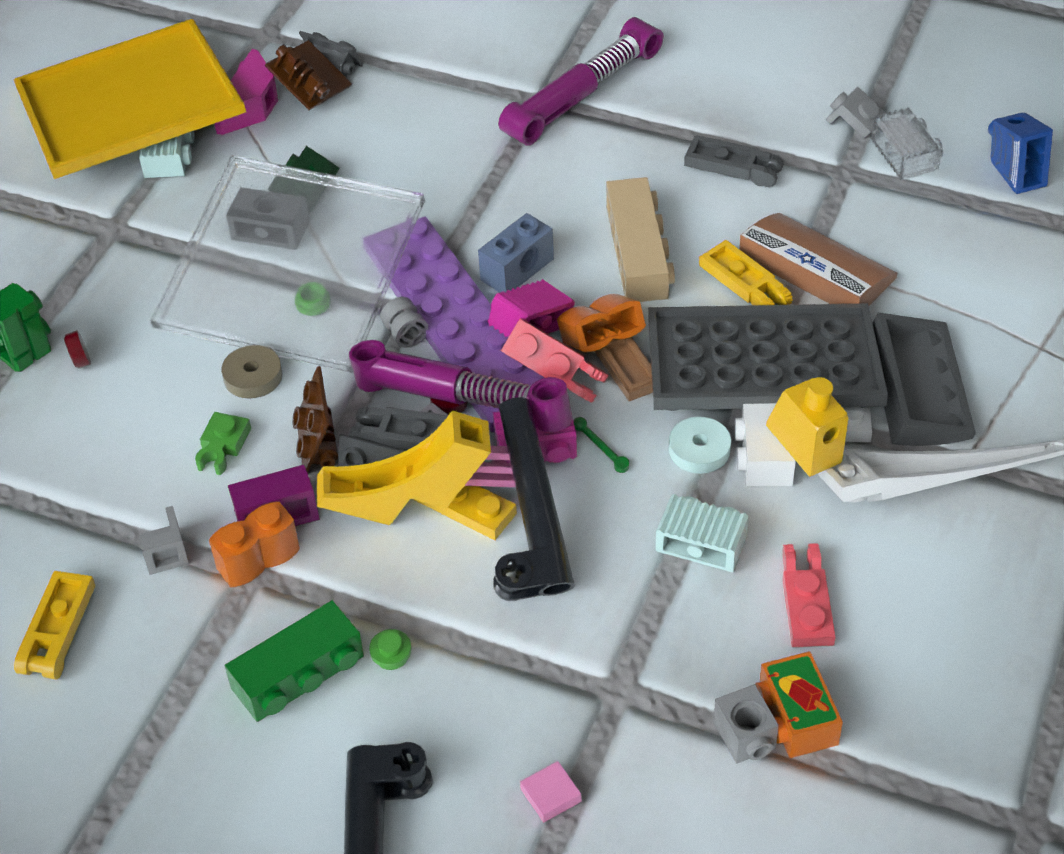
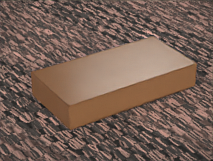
[595,337,653,401]

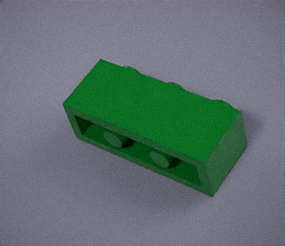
[224,600,364,722]

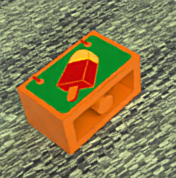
[755,651,843,759]

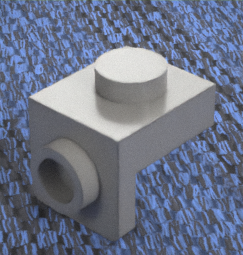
[826,86,886,138]

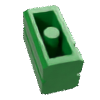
[0,283,51,372]

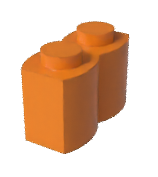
[557,294,646,352]
[209,502,300,587]

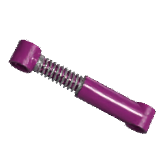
[498,17,664,146]
[349,340,573,432]

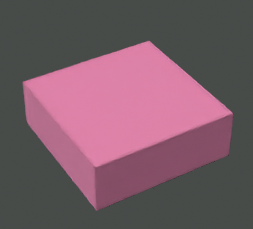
[520,761,582,823]

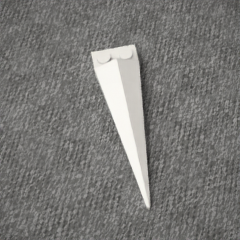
[817,440,1064,502]

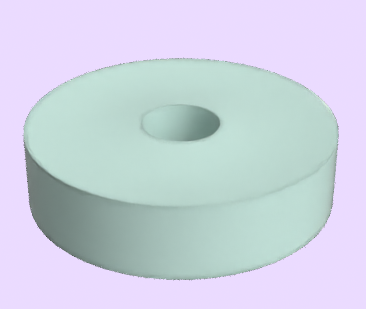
[669,417,731,474]

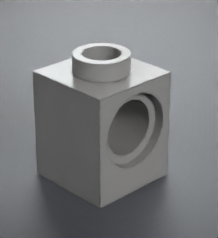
[713,684,779,764]

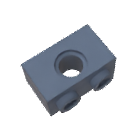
[478,213,554,293]

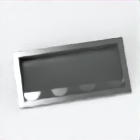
[872,312,976,446]

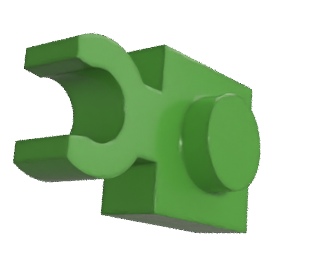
[195,412,251,475]

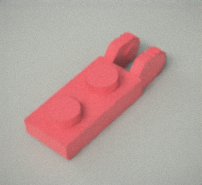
[501,318,609,403]
[782,543,836,647]

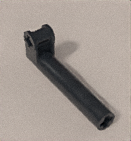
[493,397,575,601]
[344,742,433,854]

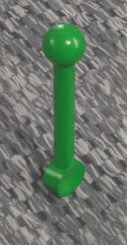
[573,417,629,473]

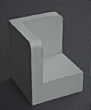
[139,506,189,575]

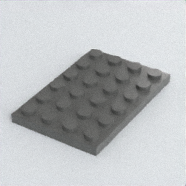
[648,303,888,411]

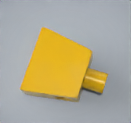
[766,377,849,477]

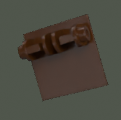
[265,40,352,110]
[292,366,338,474]

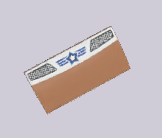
[739,213,898,306]

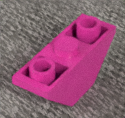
[214,49,278,135]

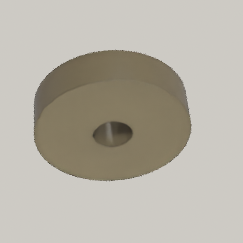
[221,345,282,399]

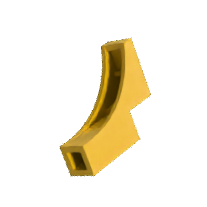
[317,411,491,525]

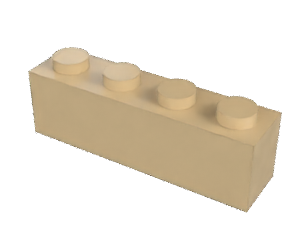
[606,177,675,302]

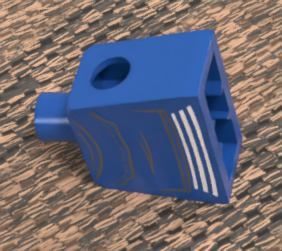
[988,113,1053,194]

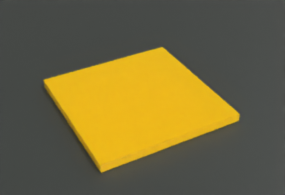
[13,19,246,179]

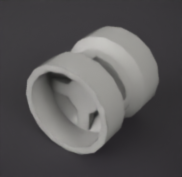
[380,297,428,348]

